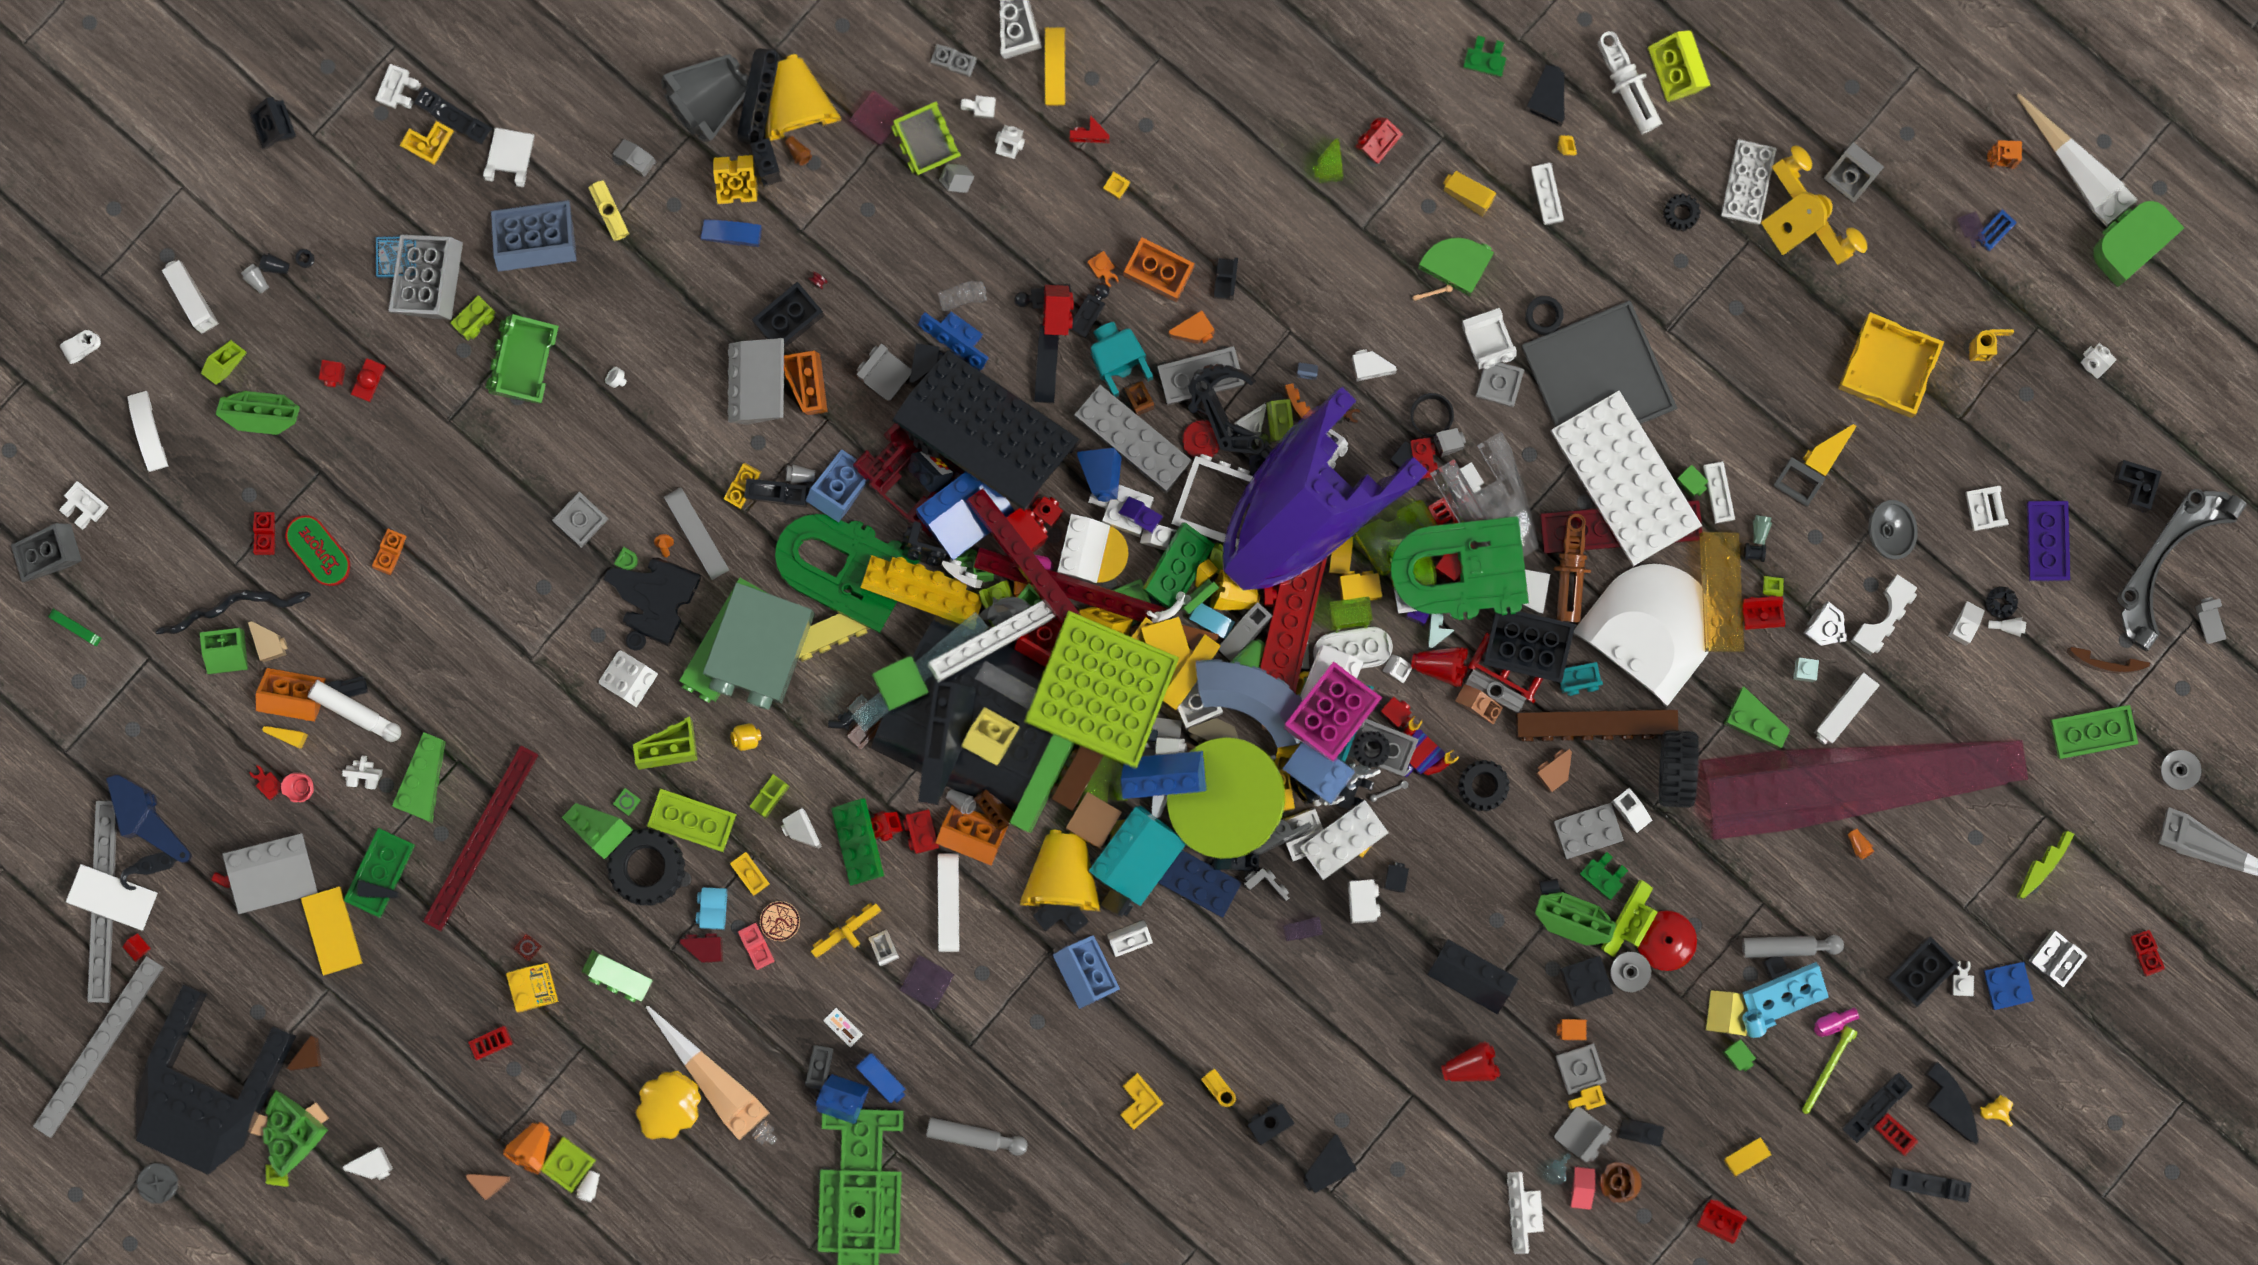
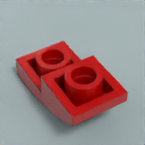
[253,512,275,555]
[2131,930,2165,977]

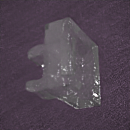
[752,1120,777,1145]

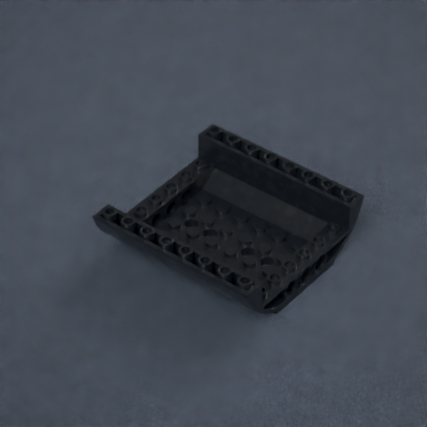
[871,615,1053,812]

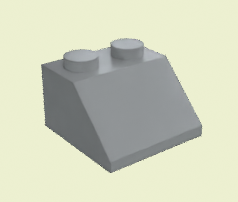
[1824,142,1884,203]

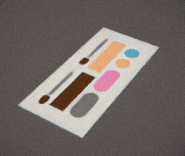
[823,1008,863,1047]

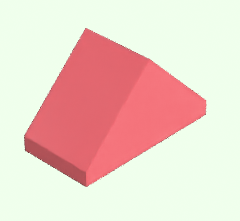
[1571,1167,1595,1210]

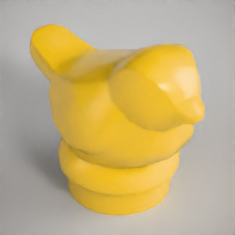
[1980,1095,2013,1127]

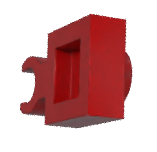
[249,765,281,801]

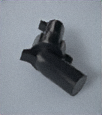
[828,710,854,731]

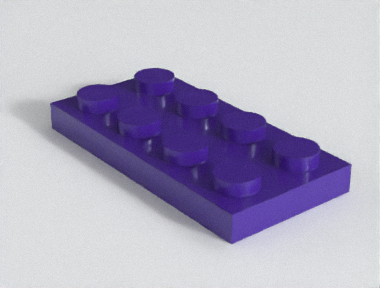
[2027,501,2070,581]

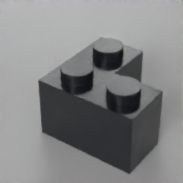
[2113,460,2162,513]
[1033,904,1089,935]

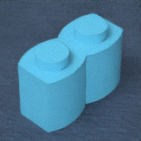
[696,888,727,930]

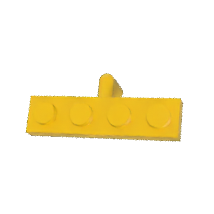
[811,903,882,958]

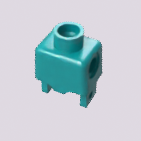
[1091,322,1153,397]

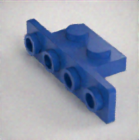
[918,312,988,370]

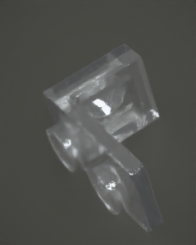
[938,281,987,311]

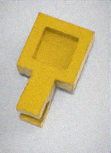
[1567,1085,1606,1110]

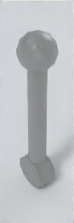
[1369,781,1409,802]

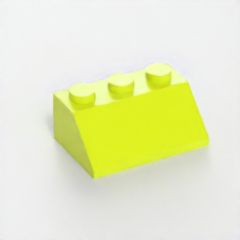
[1648,31,1711,102]

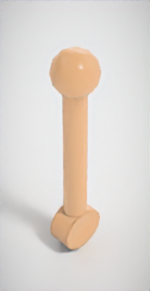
[1412,285,1453,301]

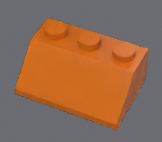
[256,668,326,722]
[936,804,1008,866]

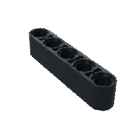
[737,48,779,144]

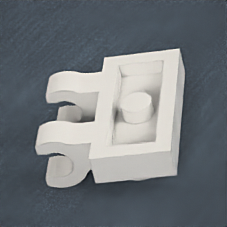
[375,64,421,109]
[59,481,109,530]

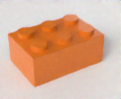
[1124,237,1195,303]

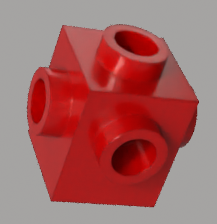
[1032,496,1064,529]
[871,811,903,842]

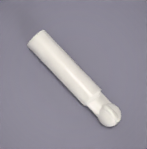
[307,680,401,742]

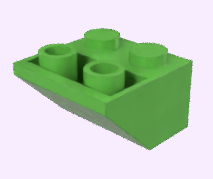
[200,628,248,675]

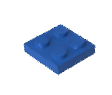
[1984,962,2034,1010]

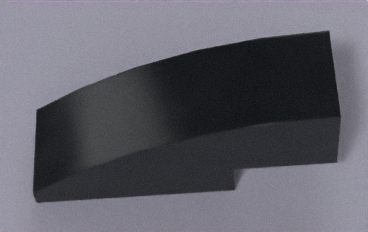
[744,479,809,508]

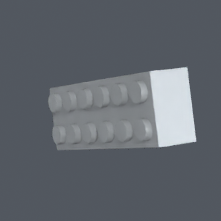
[1075,385,1192,494]

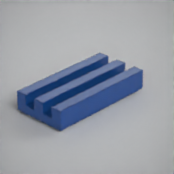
[1974,209,2017,252]

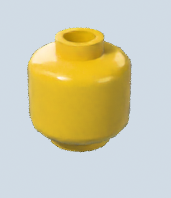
[730,723,761,751]

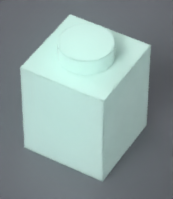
[1793,658,1819,682]

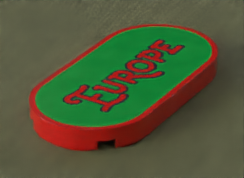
[285,515,351,586]

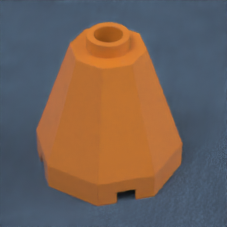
[503,1122,550,1175]

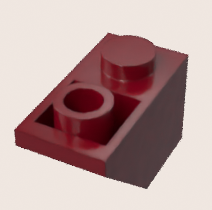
[680,933,723,963]

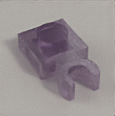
[1957,211,1986,248]

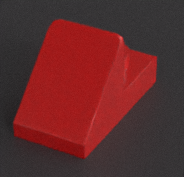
[1070,116,1109,143]

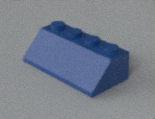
[1121,751,1206,799]

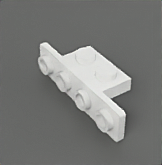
[1507,1172,1544,1254]

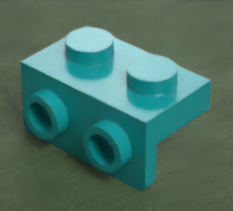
[1560,662,1603,696]

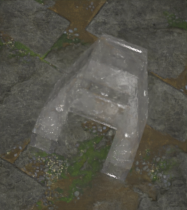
[1430,432,1539,557]

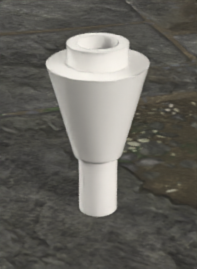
[1988,617,2026,637]

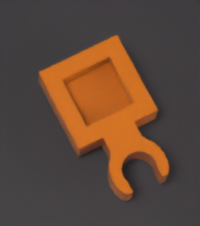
[1087,251,1118,288]

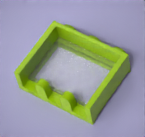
[891,101,961,175]

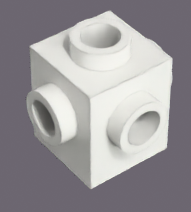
[995,125,1025,159]
[2080,343,2117,379]

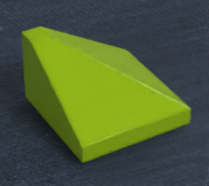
[1763,576,1784,596]
[266,1164,289,1187]

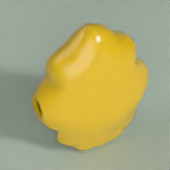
[636,1071,701,1140]

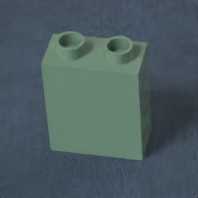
[703,583,815,710]

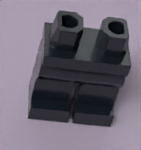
[750,138,782,187]

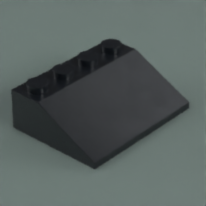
[1483,608,1575,683]

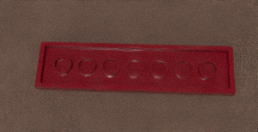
[1540,500,1703,554]

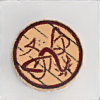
[760,901,800,941]

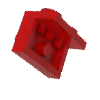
[1410,438,1438,481]
[1742,596,1785,630]
[1697,1199,1747,1244]

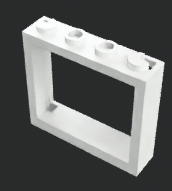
[1171,454,1253,547]

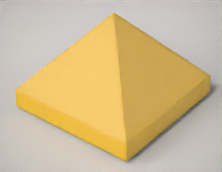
[1557,135,1577,156]

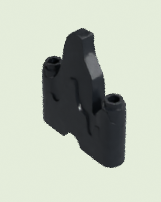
[604,557,702,647]

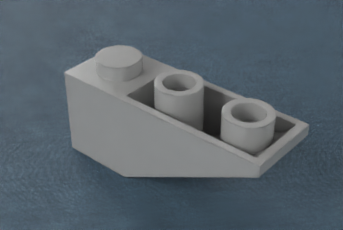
[1219,602,1272,661]

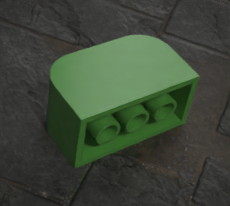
[2093,201,2184,287]

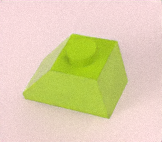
[201,340,246,385]

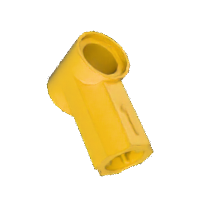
[1201,1069,1236,1107]

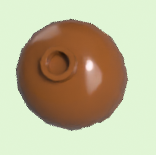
[1600,1162,1642,1203]

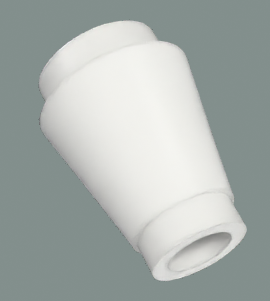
[576,1171,600,1202]

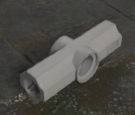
[1466,670,1526,713]

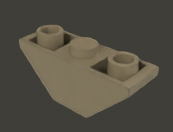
[1188,718,1239,742]

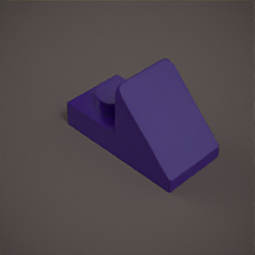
[1118,496,1163,534]

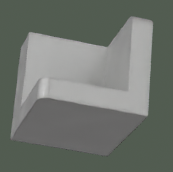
[939,164,974,193]

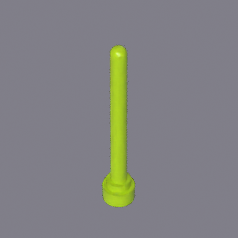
[1802,1025,1858,1114]

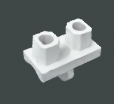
[342,755,383,789]

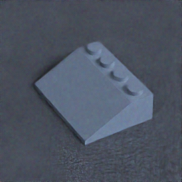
[491,201,576,272]

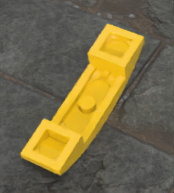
[1045,28,1065,106]
[1163,634,1221,710]

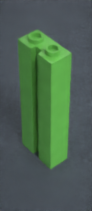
[679,578,768,703]
[1010,734,1076,833]

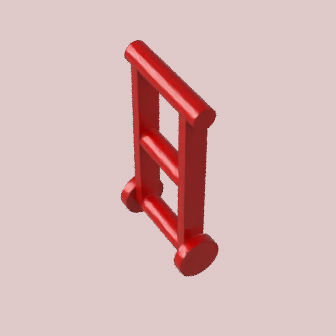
[1467,633,1543,704]

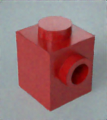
[319,360,346,387]
[1380,697,1412,729]

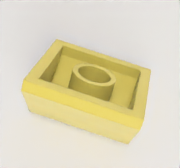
[1706,990,1748,1036]

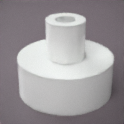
[605,367,627,388]

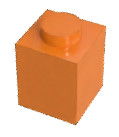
[1556,1019,1586,1040]

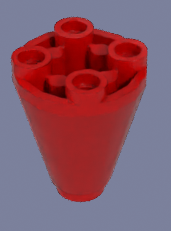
[1411,647,1468,687]
[1441,1041,1500,1082]

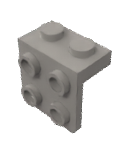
[857,344,911,401]
[1554,1107,1612,1163]

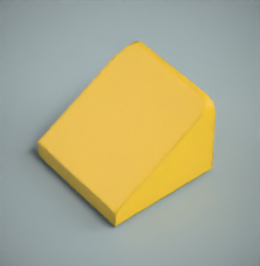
[1195,559,1218,587]

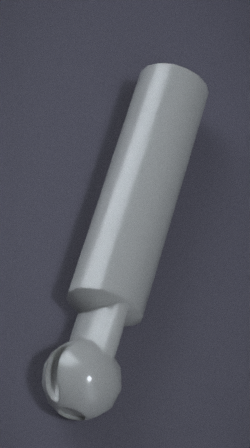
[1742,935,1844,958]
[927,1118,1028,1156]

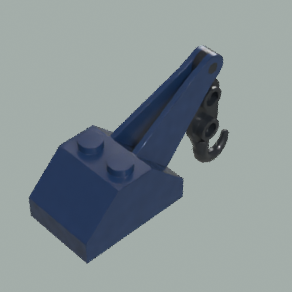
[106,775,192,890]

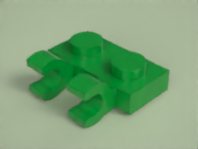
[1463,36,1506,78]
[1580,852,1628,900]

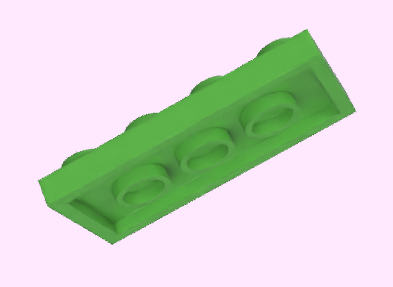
[2050,705,2138,759]

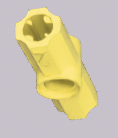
[588,180,629,241]

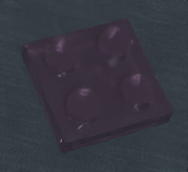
[900,955,954,1010]

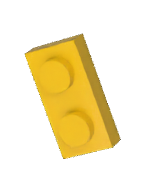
[730,852,770,896]

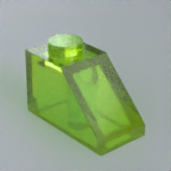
[1314,138,1343,183]

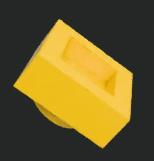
[1103,172,1130,200]

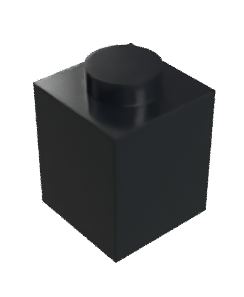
[1384,862,1409,893]

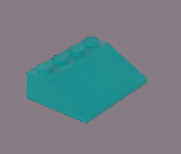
[1089,806,1186,906]

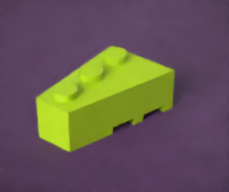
[633,716,698,770]

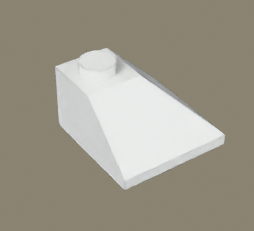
[781,808,822,849]

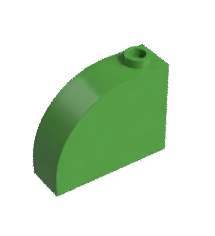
[1418,238,1494,297]

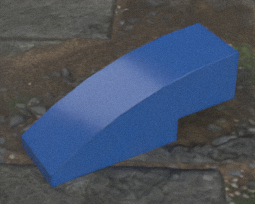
[701,220,762,247]

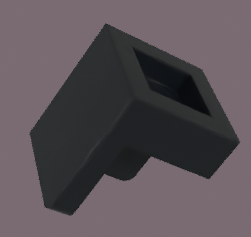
[1762,957,1791,981]

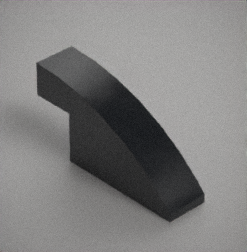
[1924,1061,1979,1145]

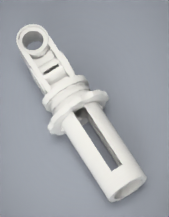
[1598,31,1663,134]

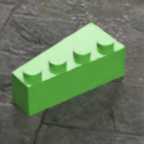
[392,732,446,823]

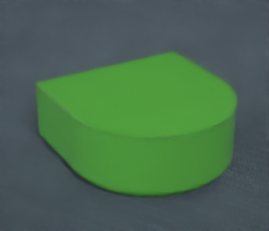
[614,547,638,571]

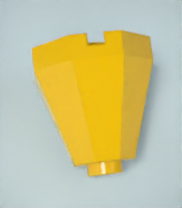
[1210,569,1260,610]

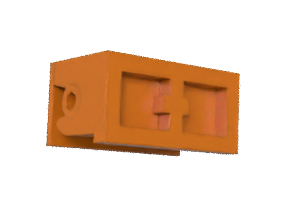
[1987,140,2022,169]

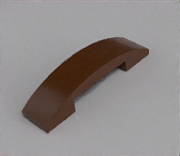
[2067,647,2150,674]

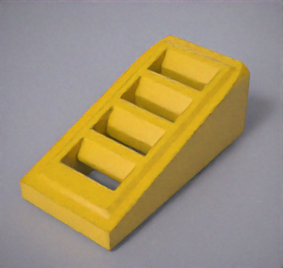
[262,726,308,749]

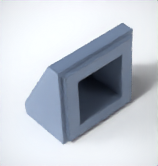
[1297,363,1318,380]

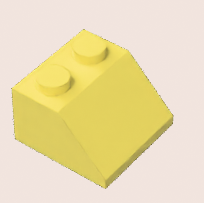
[962,707,1019,765]

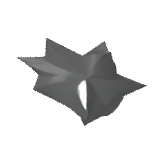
[977,597,1031,626]

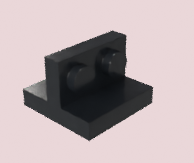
[250,97,296,149]

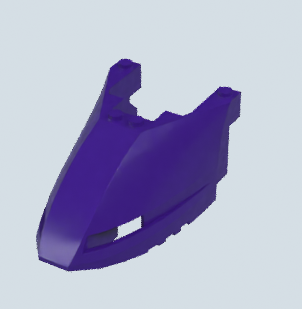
[1223,387,1428,590]

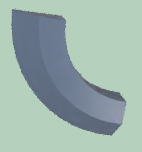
[1196,660,1302,748]

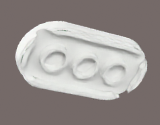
[1313,627,1393,669]

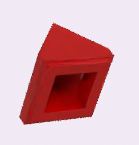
[123,933,151,962]

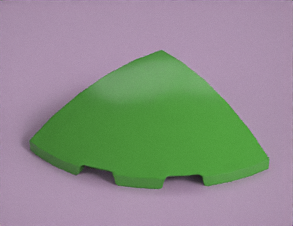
[263,1091,328,1177]

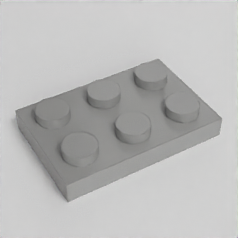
[1554,803,1624,860]

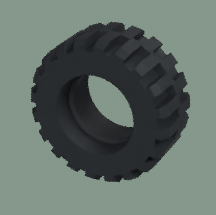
[1659,730,1699,808]
[606,828,686,906]

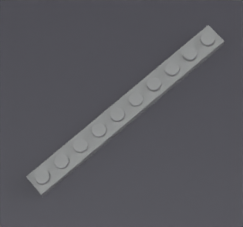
[88,801,117,1003]
[33,956,164,1138]

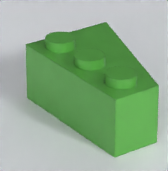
[1724,686,1790,750]

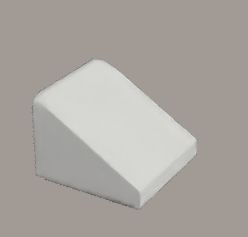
[1383,655,1412,683]

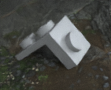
[2195,597,2226,644]
[1244,868,1289,902]

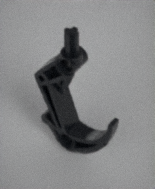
[1188,364,1272,458]

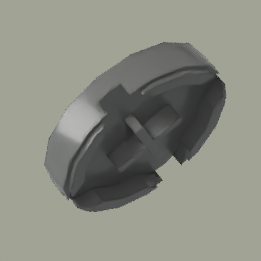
[137,1163,178,1203]

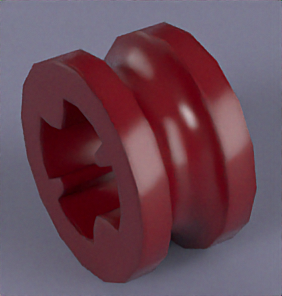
[808,271,828,290]

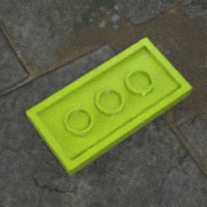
[647,789,737,853]

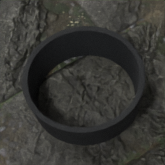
[1410,393,1454,436]

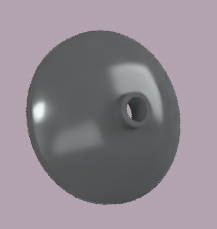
[1868,500,1918,560]

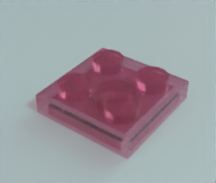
[849,90,905,146]

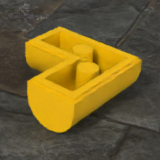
[400,121,454,165]

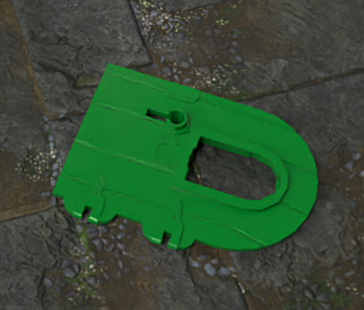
[775,514,920,633]
[1391,516,1529,620]

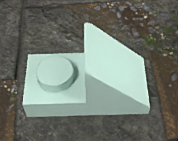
[1428,614,1454,650]

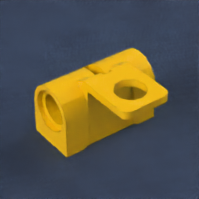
[1969,329,2014,361]

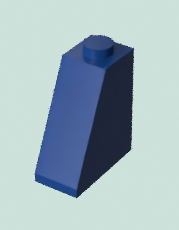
[1077,448,1122,502]
[857,1053,906,1103]

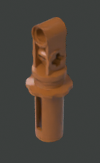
[1553,514,1591,622]

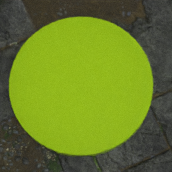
[1167,738,1285,859]

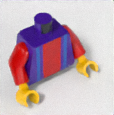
[1403,716,1459,778]

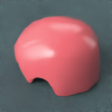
[281,772,314,803]

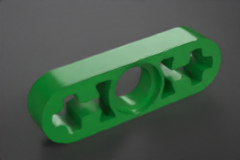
[48,608,102,647]

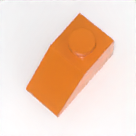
[1168,311,1215,344]

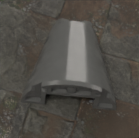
[661,54,749,142]

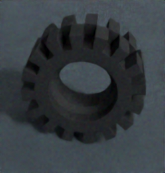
[1663,193,1701,231]
[1354,730,1390,768]

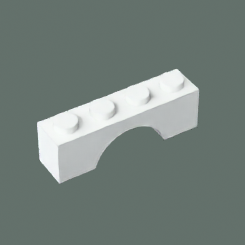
[1850,574,1917,655]

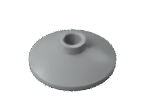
[2161,750,2201,790]
[1611,952,1651,992]

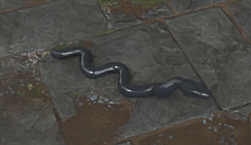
[156,590,311,634]

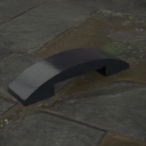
[414,86,492,145]
[1035,324,1059,403]
[1842,1072,1913,1143]
[1889,1167,1972,1203]

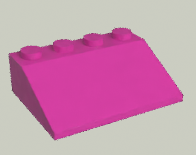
[1284,661,1382,761]

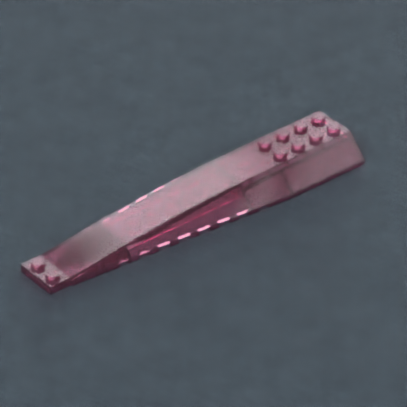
[1702,740,2028,840]

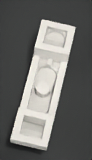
[127,391,168,472]

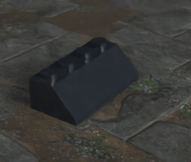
[1427,939,1519,1015]

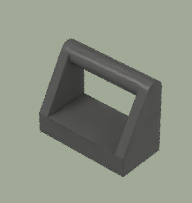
[1773,457,1826,506]

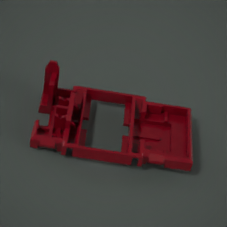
[853,423,964,542]

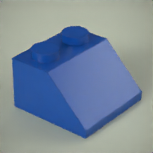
[816,1074,869,1124]

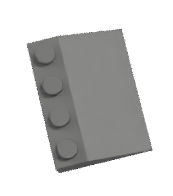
[389,235,463,320]
[727,338,784,425]
[223,834,318,914]

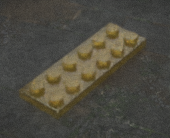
[1700,532,1744,652]

